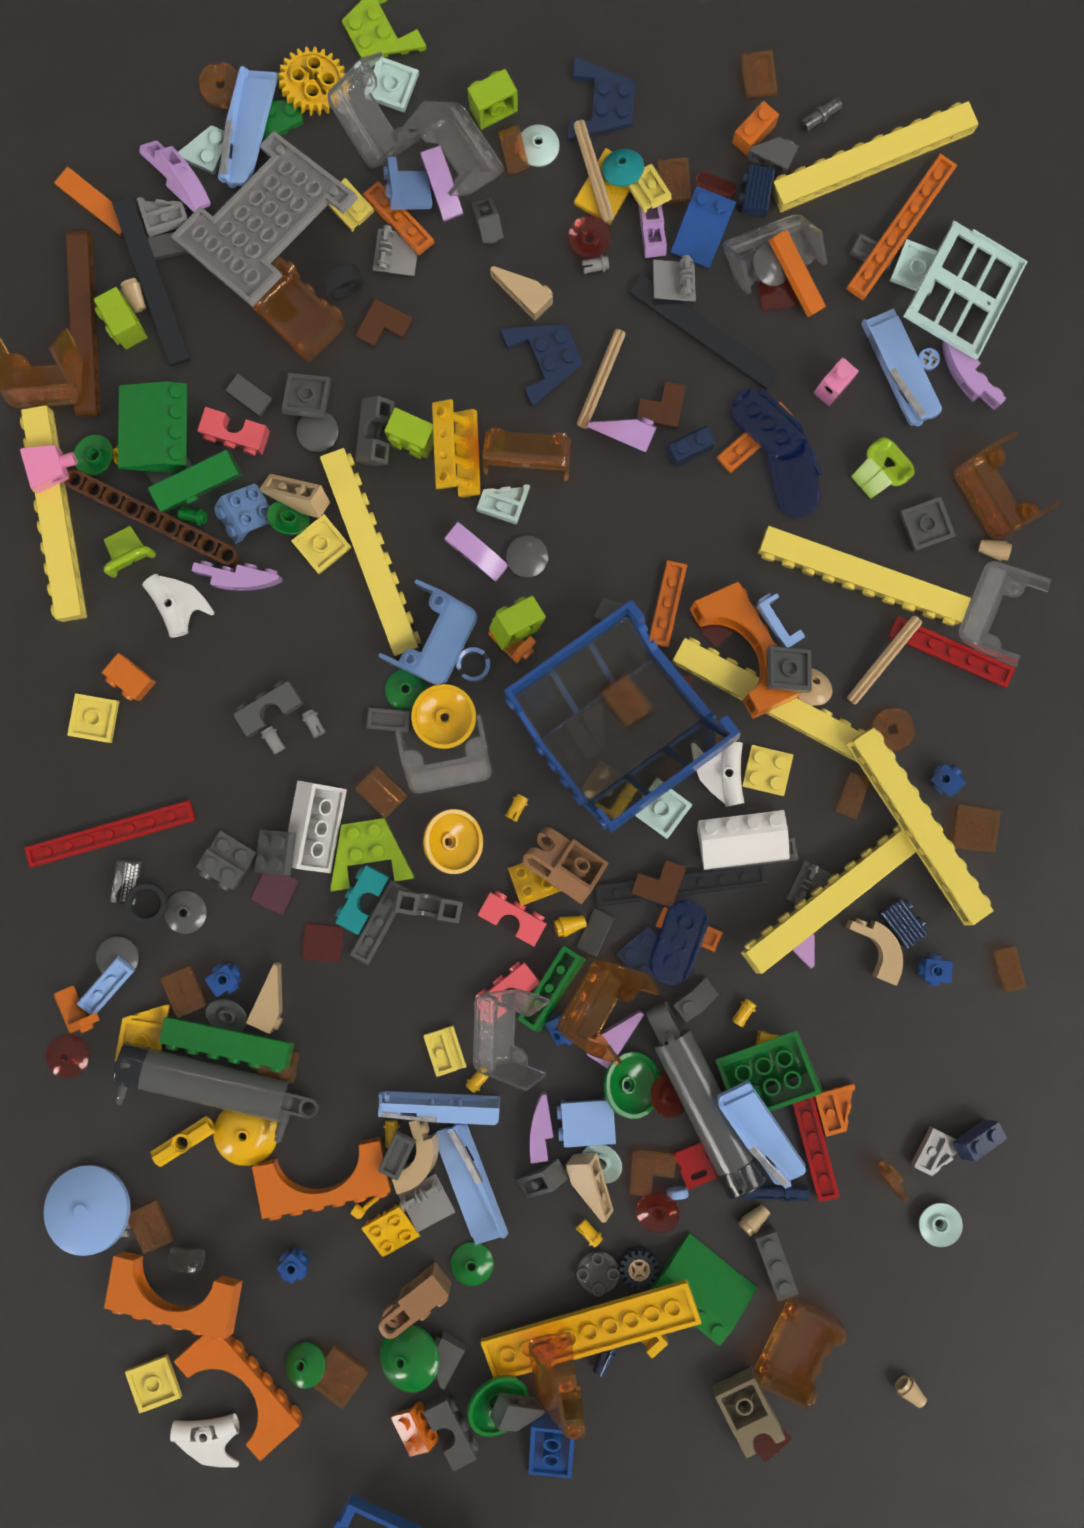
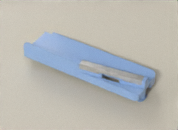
[218,66,279,188]
[861,308,942,426]
[717,1080,806,1189]
[378,1091,500,1125]
[436,1123,508,1244]

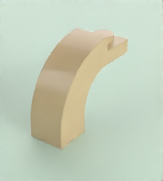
[845,918,903,986]
[392,1120,439,1194]

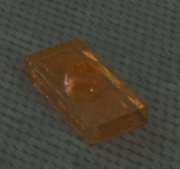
[498,125,530,175]
[835,772,870,819]
[993,945,1027,993]

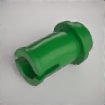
[178,507,207,526]

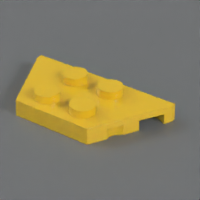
[115,1004,170,1062]

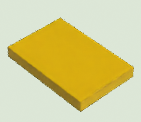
[574,148,630,225]

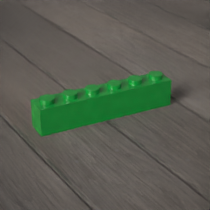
[159,1017,294,1073]

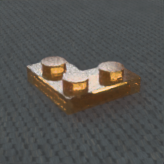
[630,1149,677,1197]

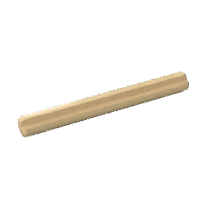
[574,119,614,223]
[577,329,625,429]
[847,616,922,704]

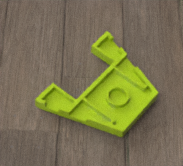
[342,0,427,61]
[331,818,414,891]

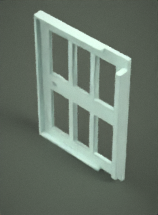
[903,221,1028,360]

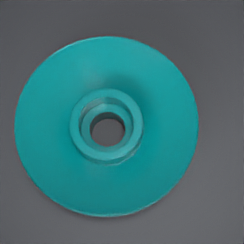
[602,149,644,187]

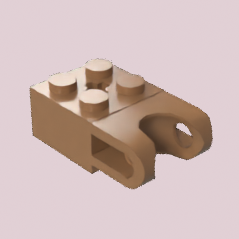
[523,827,609,905]
[379,1262,451,1339]

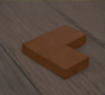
[355,299,413,347]
[636,382,686,429]
[631,860,686,908]

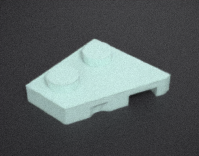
[178,125,225,175]
[477,485,530,525]

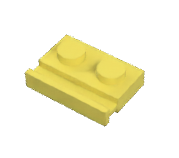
[627,164,672,213]
[328,178,374,232]
[423,1025,466,1077]

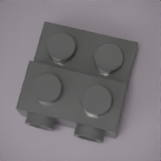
[196,831,257,891]

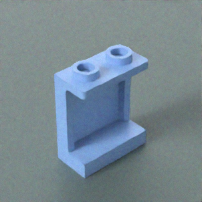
[756,593,805,648]
[557,1097,616,1147]

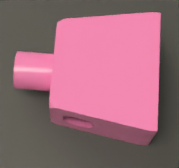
[814,357,859,406]
[20,445,77,493]

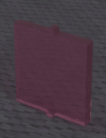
[251,873,299,915]

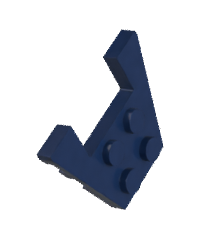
[568,57,636,142]
[500,324,583,407]

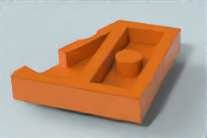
[814,1083,855,1137]

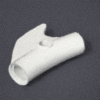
[142,574,215,638]
[692,742,744,807]
[170,1413,240,1467]

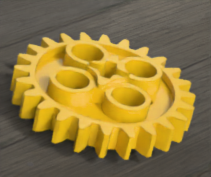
[279,46,348,116]

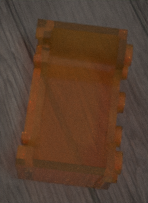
[252,257,345,363]
[755,1296,847,1411]

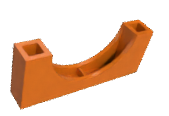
[690,581,801,719]
[252,1137,392,1221]
[104,1251,243,1341]
[174,1334,303,1461]

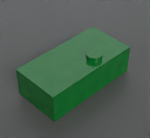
[148,450,243,512]

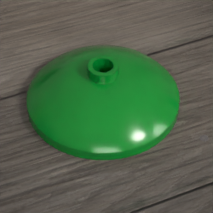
[604,1052,661,1119]
[380,1324,439,1393]
[467,1375,529,1437]

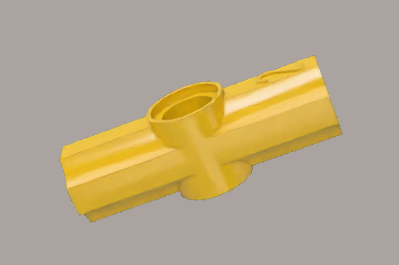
[150,1115,216,1167]

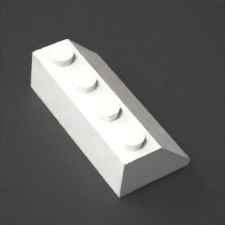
[288,781,347,873]
[697,810,790,870]

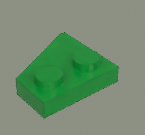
[261,100,304,143]

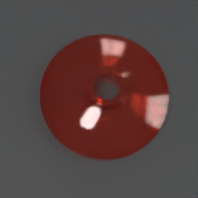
[568,216,611,258]
[46,1035,89,1078]
[651,1074,685,1118]
[637,1193,680,1234]

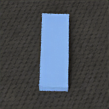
[76,955,135,1015]

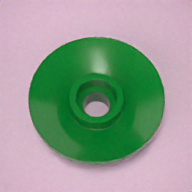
[74,435,114,476]
[267,501,310,534]
[385,669,428,711]
[451,1242,494,1286]
[285,1342,326,1389]

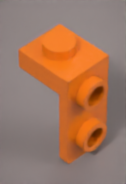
[488,631,536,664]
[54,986,100,1033]

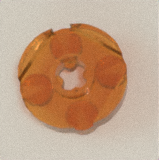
[199,62,238,109]
[871,708,915,751]

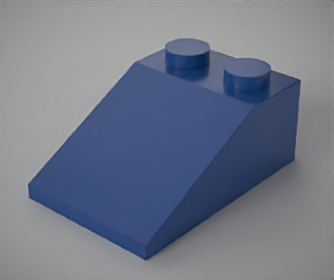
[670,186,736,269]
[528,1407,577,1479]

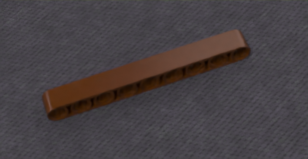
[66,230,101,418]
[64,469,240,568]

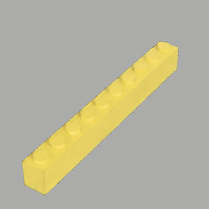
[771,101,979,213]
[20,405,87,622]
[320,448,422,658]
[757,526,971,626]
[671,637,865,763]
[846,728,994,925]
[741,825,916,974]

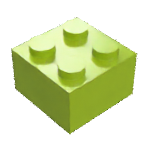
[467,69,518,130]
[94,287,148,349]
[384,408,434,459]
[489,595,546,650]

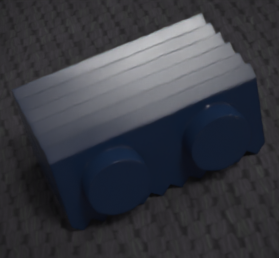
[738,164,775,217]
[667,425,715,468]
[878,898,928,949]
[953,1119,1007,1162]

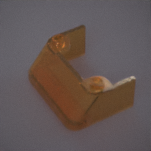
[0,328,83,409]
[482,428,572,481]
[954,431,1060,540]
[558,960,660,1065]

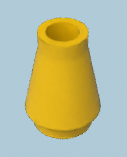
[553,915,587,938]

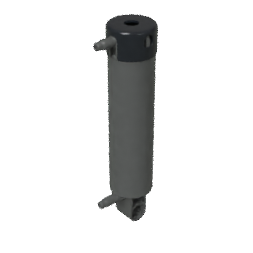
[646,1002,766,1199]
[113,1042,319,1143]

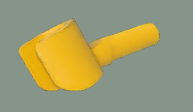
[351,1197,380,1219]

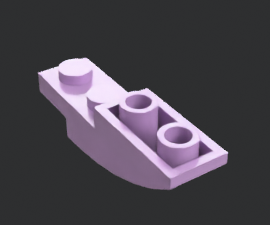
[139,140,211,212]
[941,341,1006,410]
[191,561,282,591]

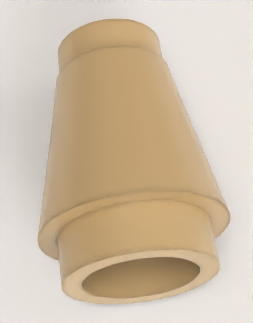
[120,278,147,313]
[978,540,1012,562]
[738,1204,770,1237]
[895,1375,927,1408]

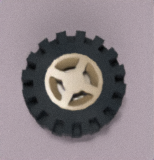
[619,1246,659,1290]

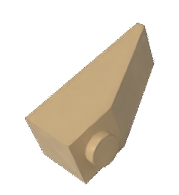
[490,266,553,321]
[259,474,330,518]
[246,962,283,1034]
[566,1153,614,1222]

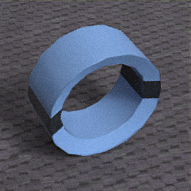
[456,647,491,682]

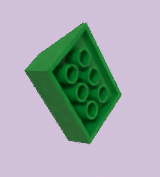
[118,381,187,474]
[715,1030,823,1112]
[649,1232,757,1346]

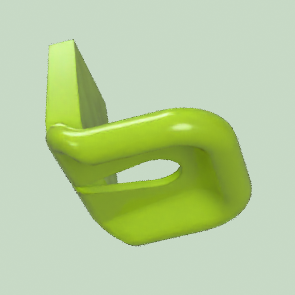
[851,437,915,499]
[103,526,156,578]

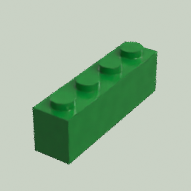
[517,945,586,1032]

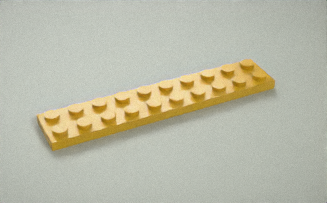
[480,1279,702,1378]

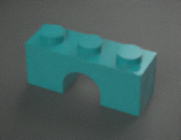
[335,865,390,935]

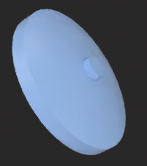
[44,1165,130,1256]

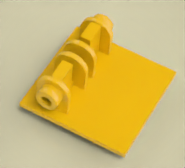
[508,859,561,906]
[361,1204,420,1257]

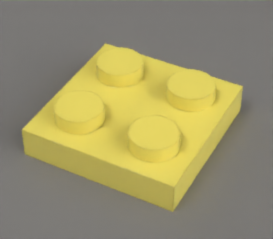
[291,514,352,575]
[67,693,120,743]
[742,745,793,796]
[125,1354,182,1414]

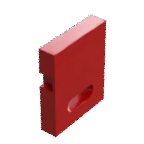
[673,1141,718,1190]

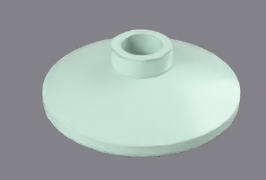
[518,125,559,167]
[583,1145,622,1183]
[919,1203,963,1247]

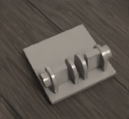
[373,225,417,276]
[653,255,696,302]
[398,1173,456,1232]

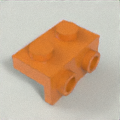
[391,1401,439,1456]

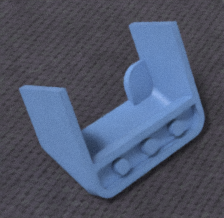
[378,579,477,685]

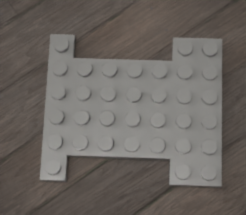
[171,131,358,307]

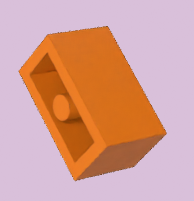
[732,101,779,157]
[101,653,156,701]

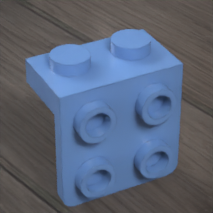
[383,157,432,210]
[214,484,270,544]

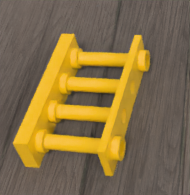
[432,399,481,498]

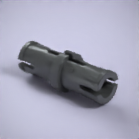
[800,96,842,132]

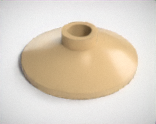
[798,669,832,706]

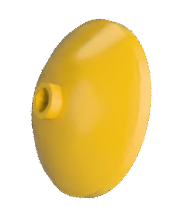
[411,684,476,749]
[423,809,483,874]
[213,1110,277,1166]

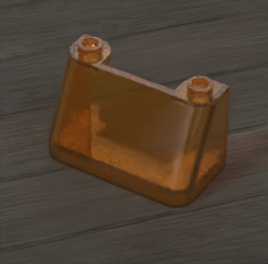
[528,1332,587,1439]

